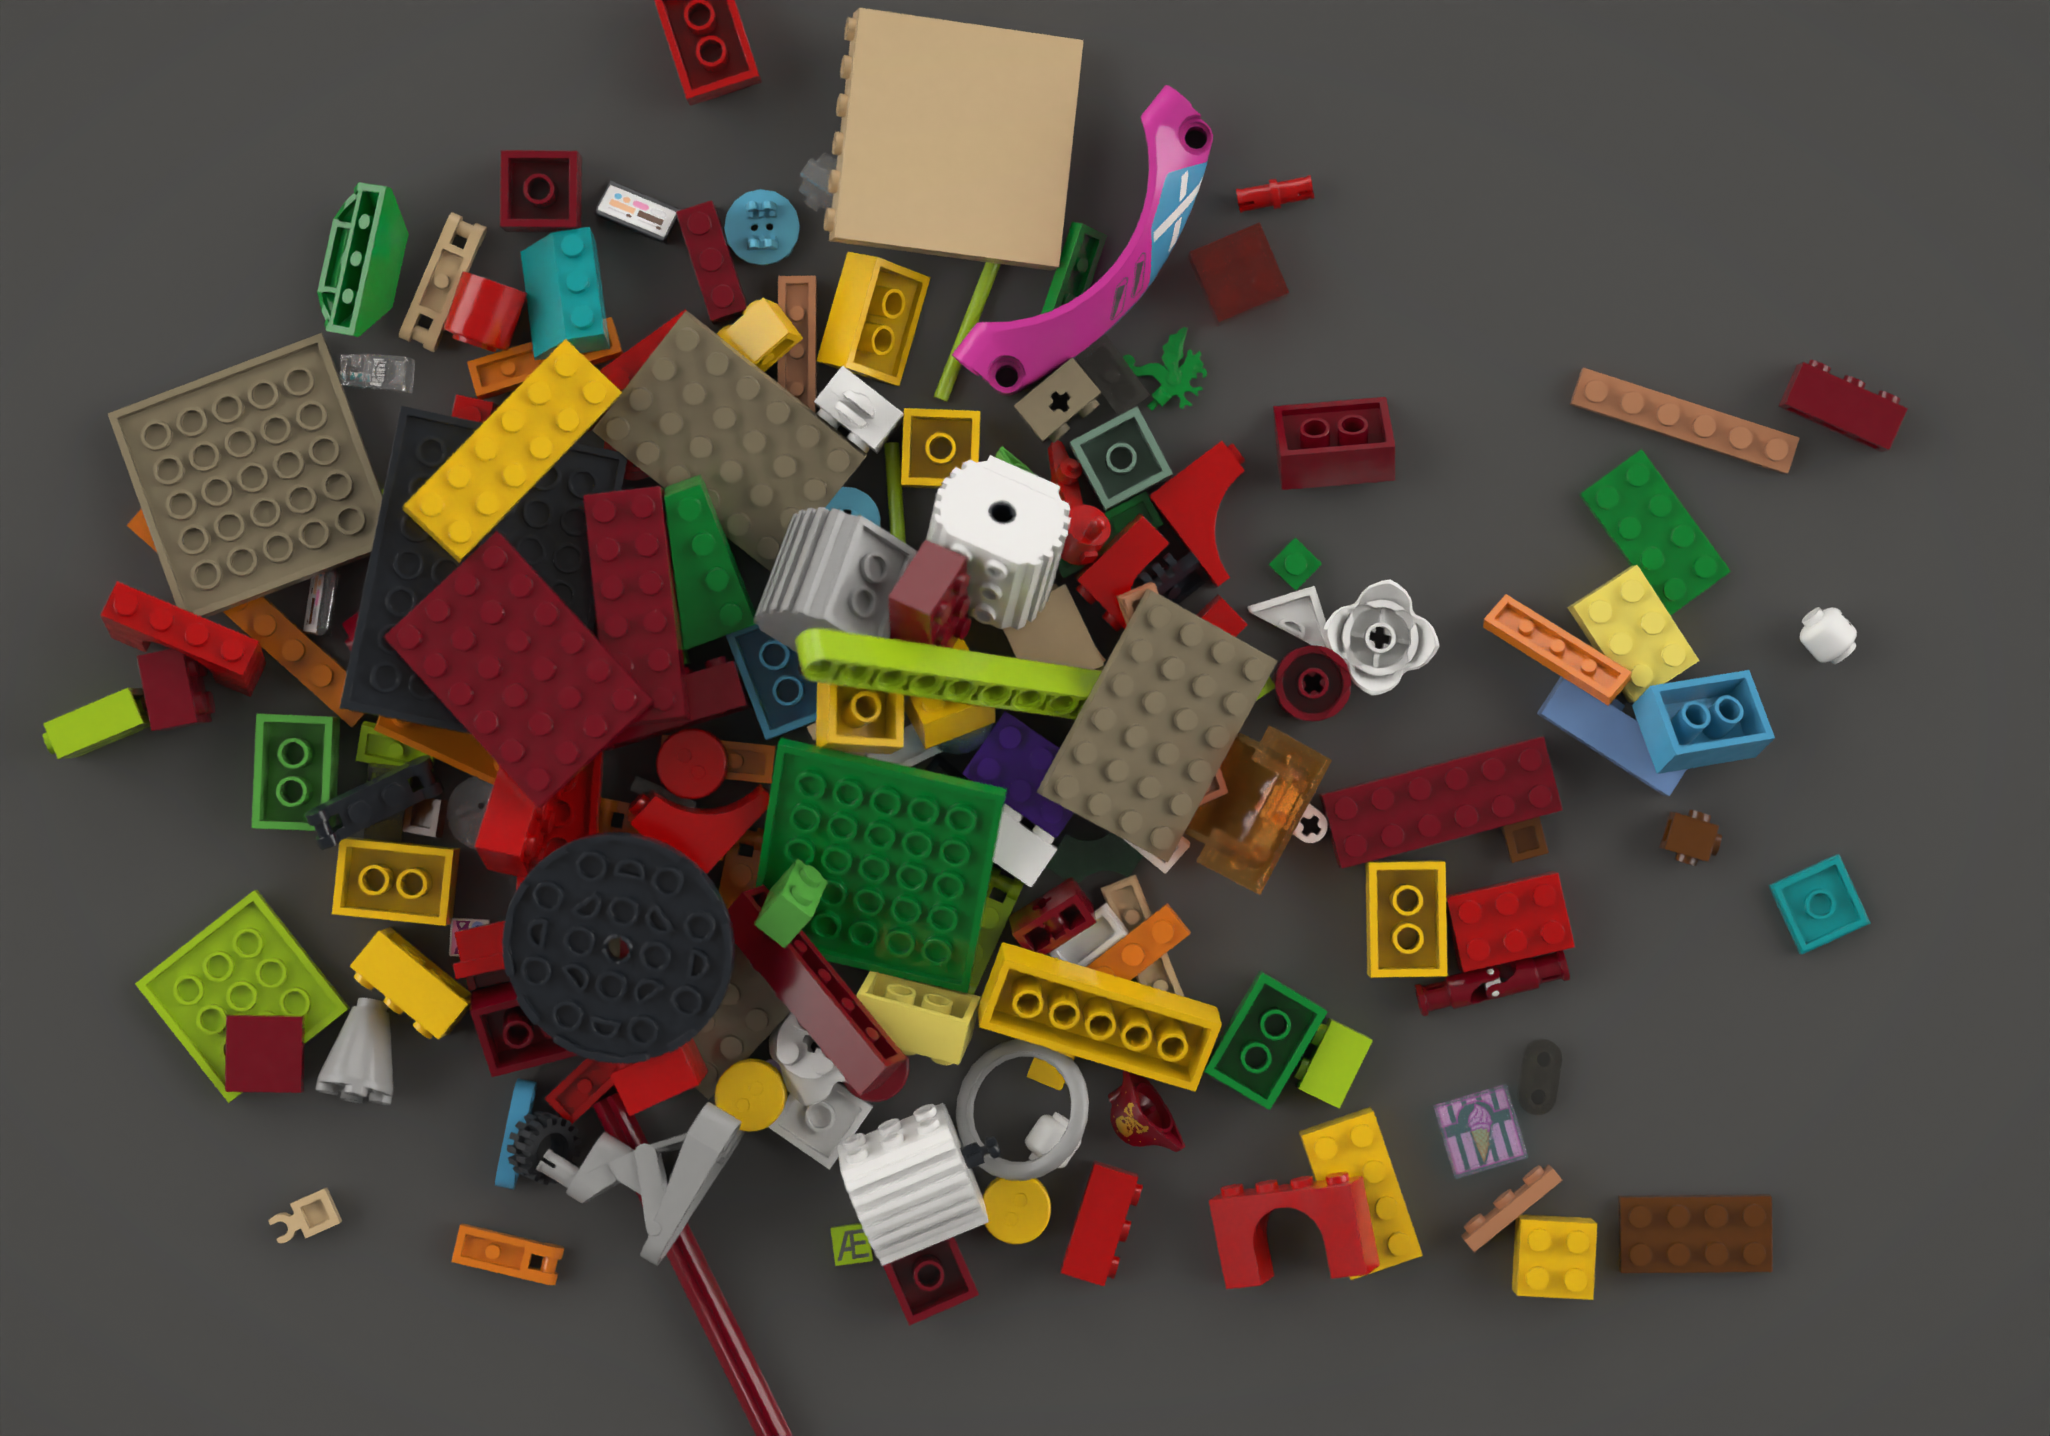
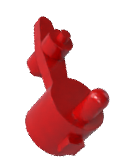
[1048,440,1111,565]

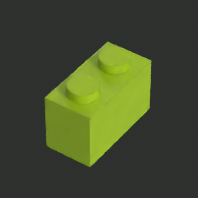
[1294,1018,1373,1109]

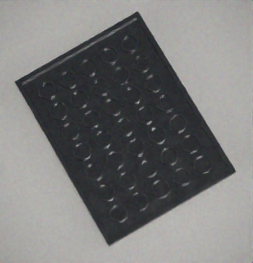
[340,406,627,735]

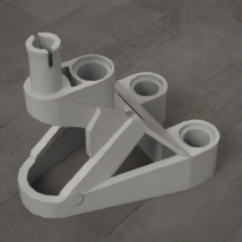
[536,1102,745,1266]

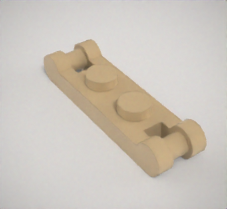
[399,212,487,352]

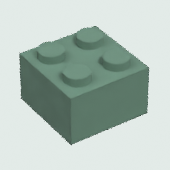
[1069,406,1173,512]

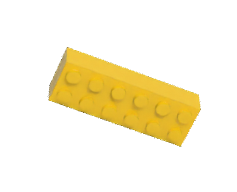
[403,339,622,563]
[977,942,1222,1092]

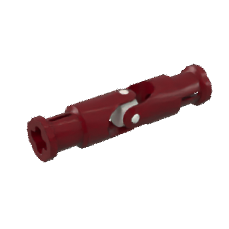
[1414,950,1570,1016]

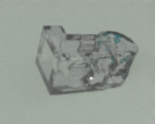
[339,354,415,394]

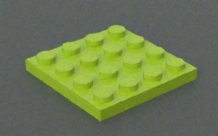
[135,889,350,1103]

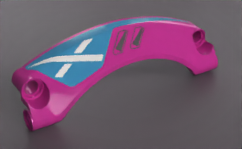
[951,85,1213,396]

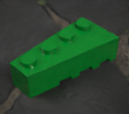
[664,474,756,651]

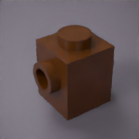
[1659,809,1722,866]

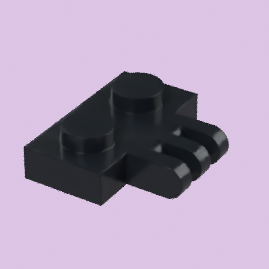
[1139,551,1210,604]

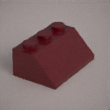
[1273,397,1395,490]

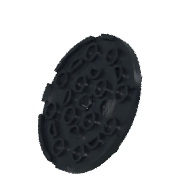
[502,832,735,1063]

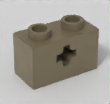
[1014,357,1101,443]

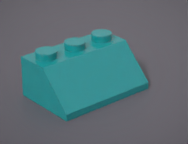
[521,227,610,361]

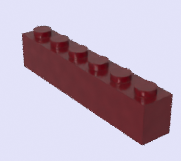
[727,885,907,1095]

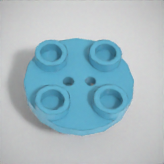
[724,189,800,266]

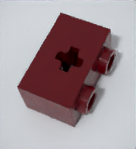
[1009,877,1097,955]

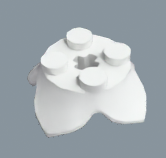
[1323,580,1439,696]
[769,1012,846,1106]

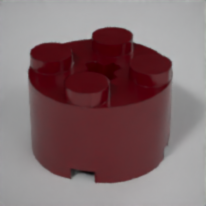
[1273,645,1351,722]

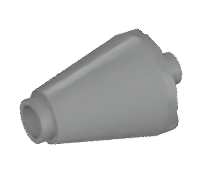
[315,998,394,1105]

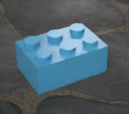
[726,624,817,740]
[1632,670,1775,774]

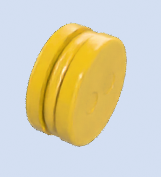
[715,1058,788,1132]
[983,1177,1051,1244]

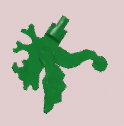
[1121,327,1207,411]

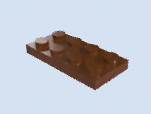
[1618,1194,1773,1273]

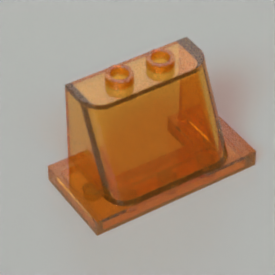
[1184,726,1332,895]

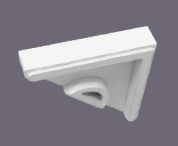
[1247,586,1328,648]

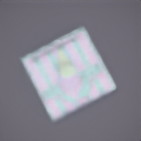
[1433,1084,1528,1179]

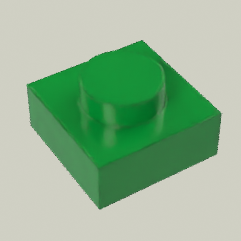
[1268,538,1322,591]

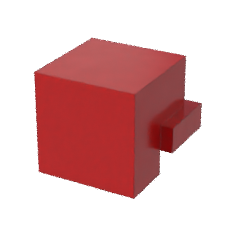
[453,920,511,991]

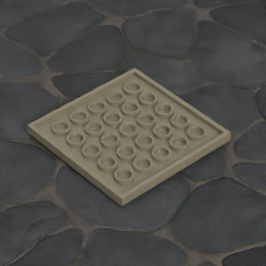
[108,333,383,618]

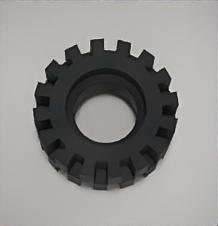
[507,1111,581,1185]

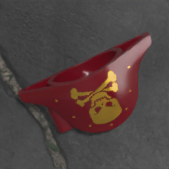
[1108,1070,1186,1152]

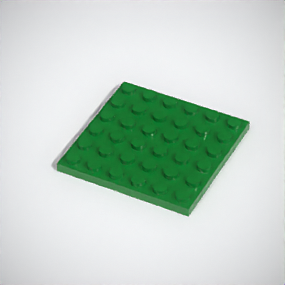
[755,738,1007,993]

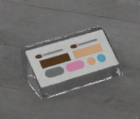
[303,566,342,637]

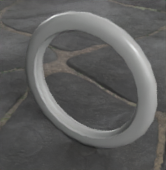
[956,1039,1089,1181]

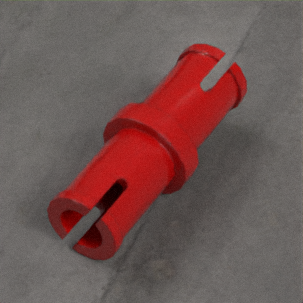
[1236,175,1315,213]

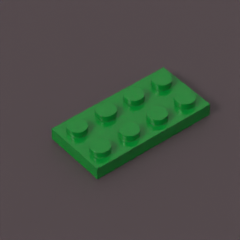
[1579,449,1731,616]

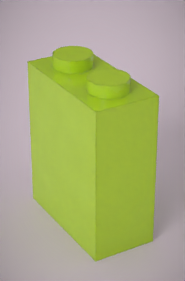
[43,688,151,759]

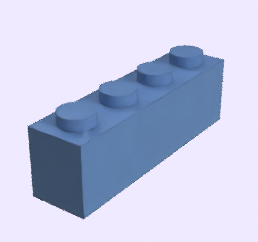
[1537,677,1687,796]

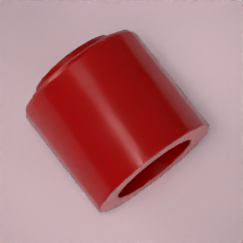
[444,271,527,352]

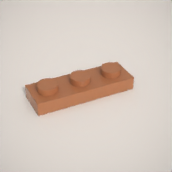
[1461,1164,1562,1252]

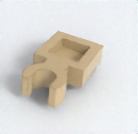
[269,1187,342,1243]

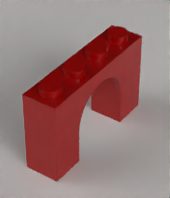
[1074,513,1248,637]
[100,581,267,697]
[1209,1172,1380,1289]

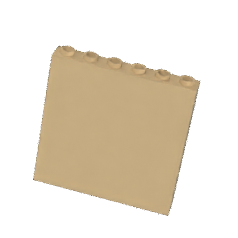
[824,8,1084,271]

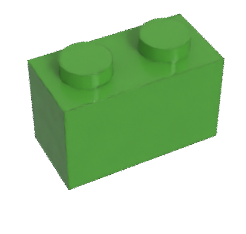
[754,859,827,948]

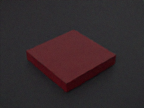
[225,1015,305,1093]

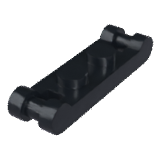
[305,755,445,850]

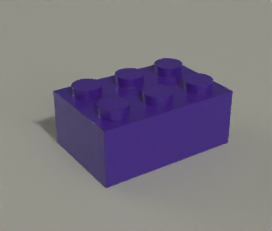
[962,711,1074,839]

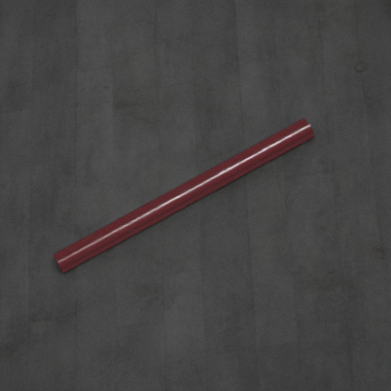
[593,1092,793,1436]

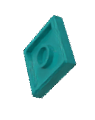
[1768,854,1871,955]

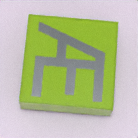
[830,1223,873,1266]

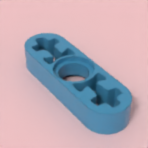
[495,1078,537,1190]

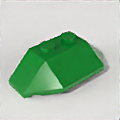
[317,182,409,337]

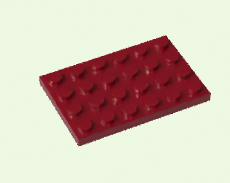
[384,531,654,808]

